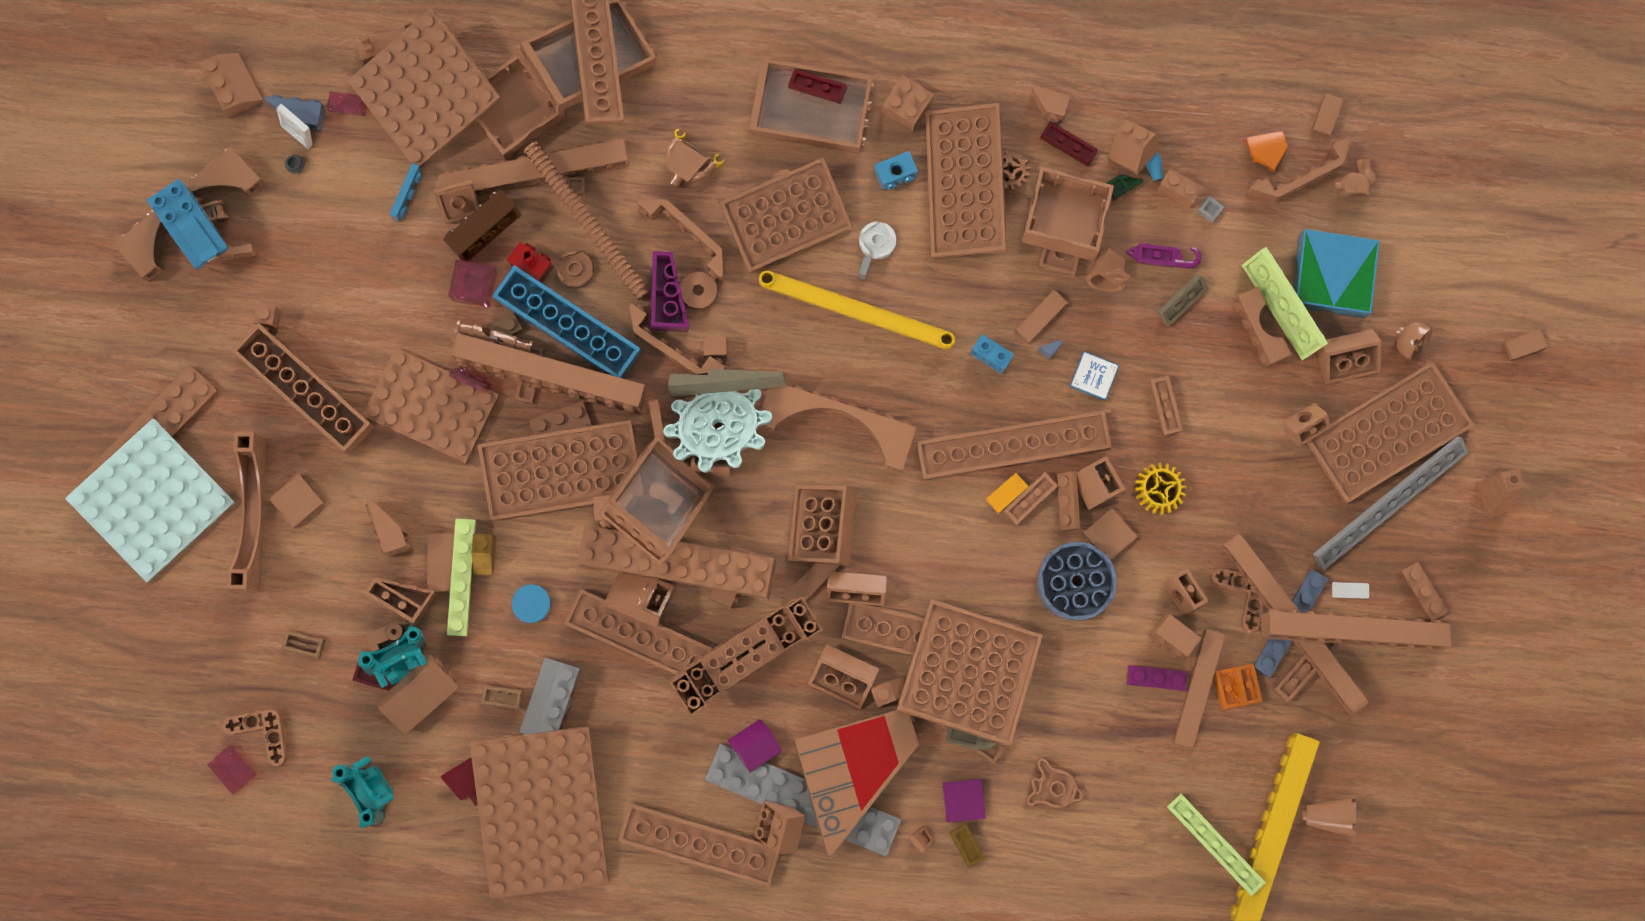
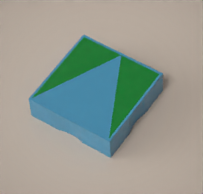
[1293,229,1380,319]

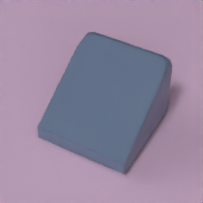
[1038,340,1063,360]

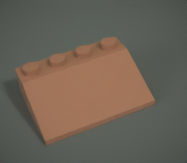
[788,485,857,566]

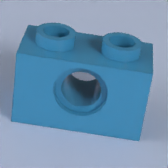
[874,151,918,190]

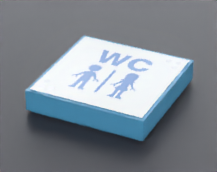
[1070,351,1119,401]

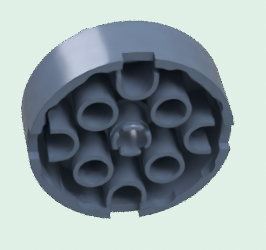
[1036,542,1117,621]

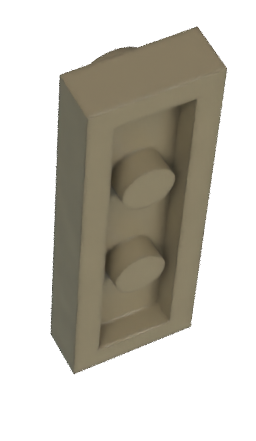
[1157,274,1209,326]

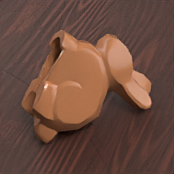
[1334,158,1376,198]

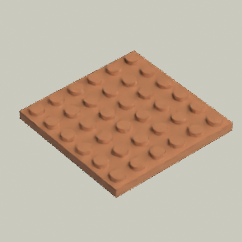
[347,8,502,168]
[897,599,1043,747]

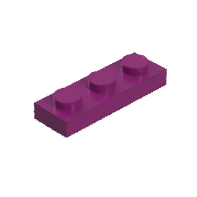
[1126,665,1187,691]

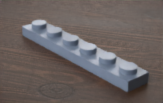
[1254,569,1328,678]

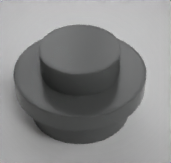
[285,155,304,174]

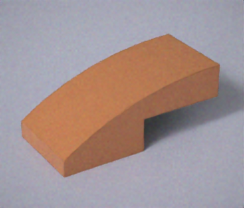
[1312,93,1343,135]

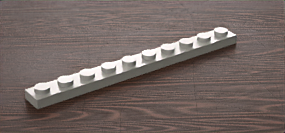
[1313,436,1468,570]

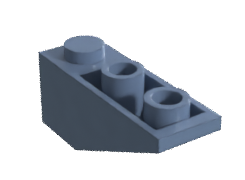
[265,95,326,130]

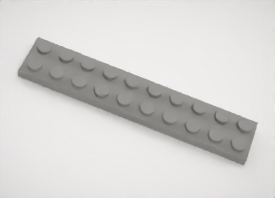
[705,744,901,857]

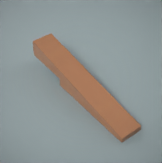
[1173,629,1225,748]

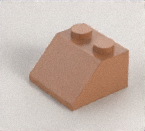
[1108,120,1161,175]

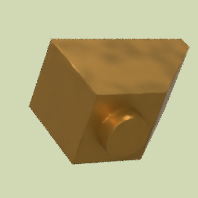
[471,534,496,575]

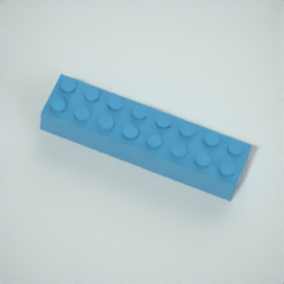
[492,265,642,379]

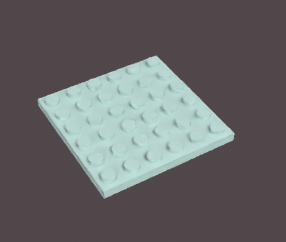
[65,418,235,583]

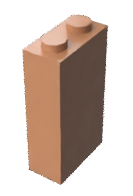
[376,655,459,735]

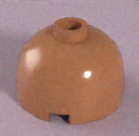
[1396,322,1433,361]

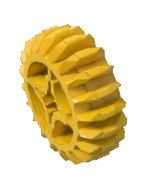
[1134,463,1187,515]

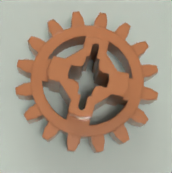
[1003,150,1030,192]

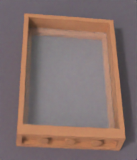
[520,0,657,113]
[749,58,875,154]
[599,436,715,565]

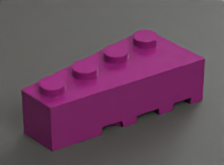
[650,251,689,332]

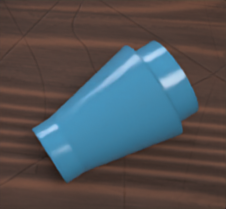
[1145,152,1164,181]

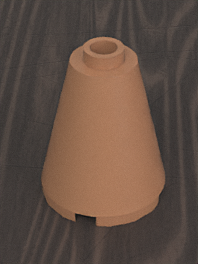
[1302,797,1356,837]

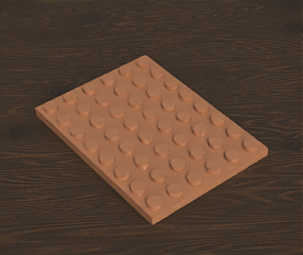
[470,726,609,899]

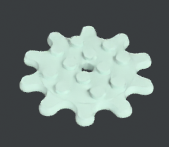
[663,389,773,473]

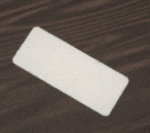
[1332,582,1369,599]

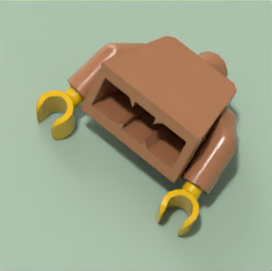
[666,129,724,187]

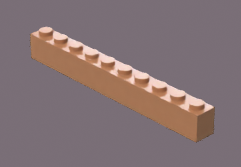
[438,138,629,196]
[1261,608,1452,651]

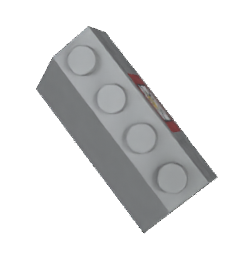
[519,658,582,734]

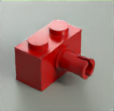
[507,242,553,283]

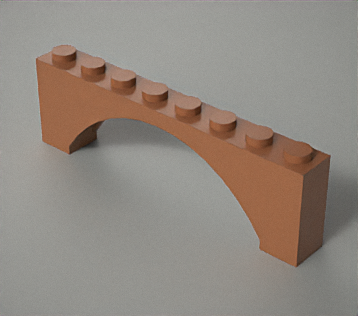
[113,147,265,282]
[760,385,917,473]
[227,432,266,593]

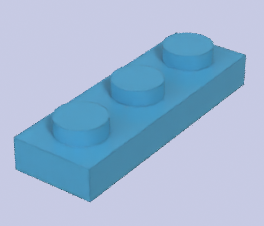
[389,163,423,222]

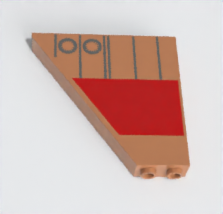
[794,710,921,857]

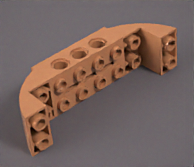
[669,596,823,717]

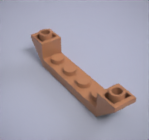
[1247,137,1351,202]
[637,199,724,282]
[629,303,726,375]

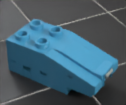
[146,179,229,270]

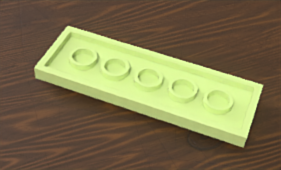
[1241,247,1328,360]

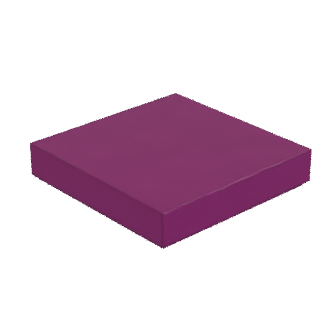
[942,779,986,822]

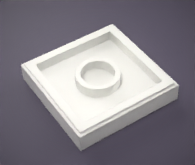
[277,104,313,149]

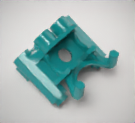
[358,625,427,688]
[331,756,394,828]

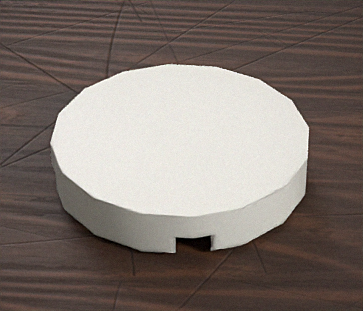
[859,222,896,259]

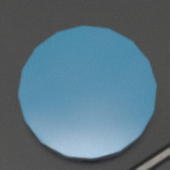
[511,584,551,623]

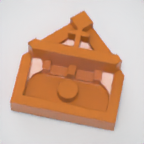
[1245,131,1288,172]

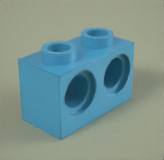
[970,334,1014,374]

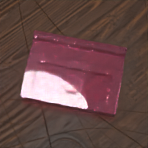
[207,745,256,794]

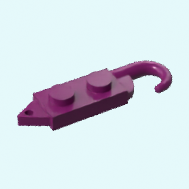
[1126,243,1202,269]

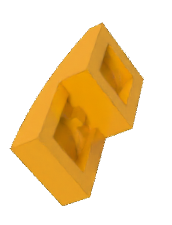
[986,473,1029,513]

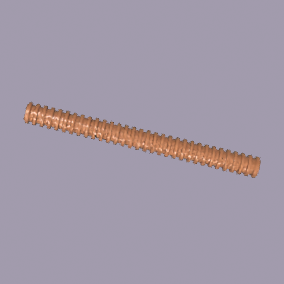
[524,142,650,300]

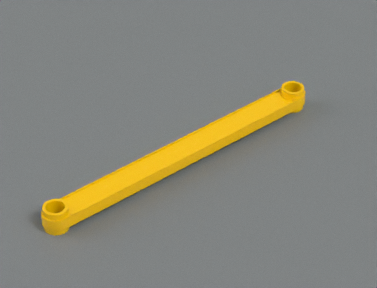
[759,271,955,350]

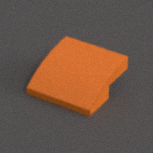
[1214,663,1263,710]

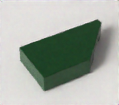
[1106,174,1143,201]

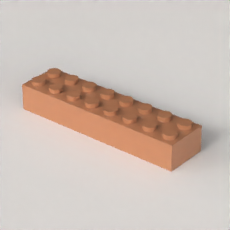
[232,323,375,455]

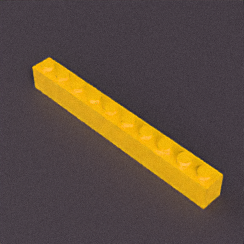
[1230,733,1320,921]

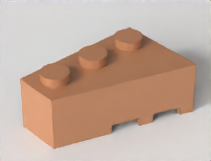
[364,577,437,627]

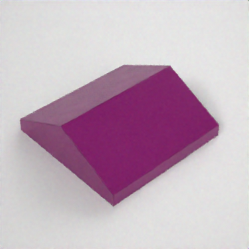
[728,719,782,773]

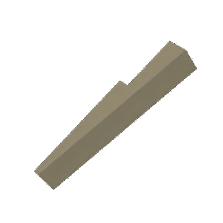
[668,369,787,397]

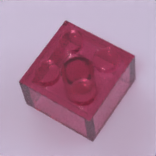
[448,259,497,308]

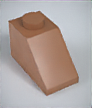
[1031,85,1070,123]
[870,676,907,707]

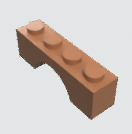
[1234,287,1291,367]

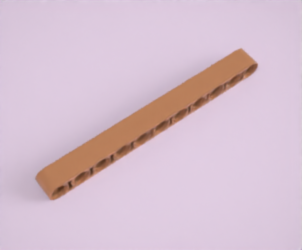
[1222,534,1369,717]

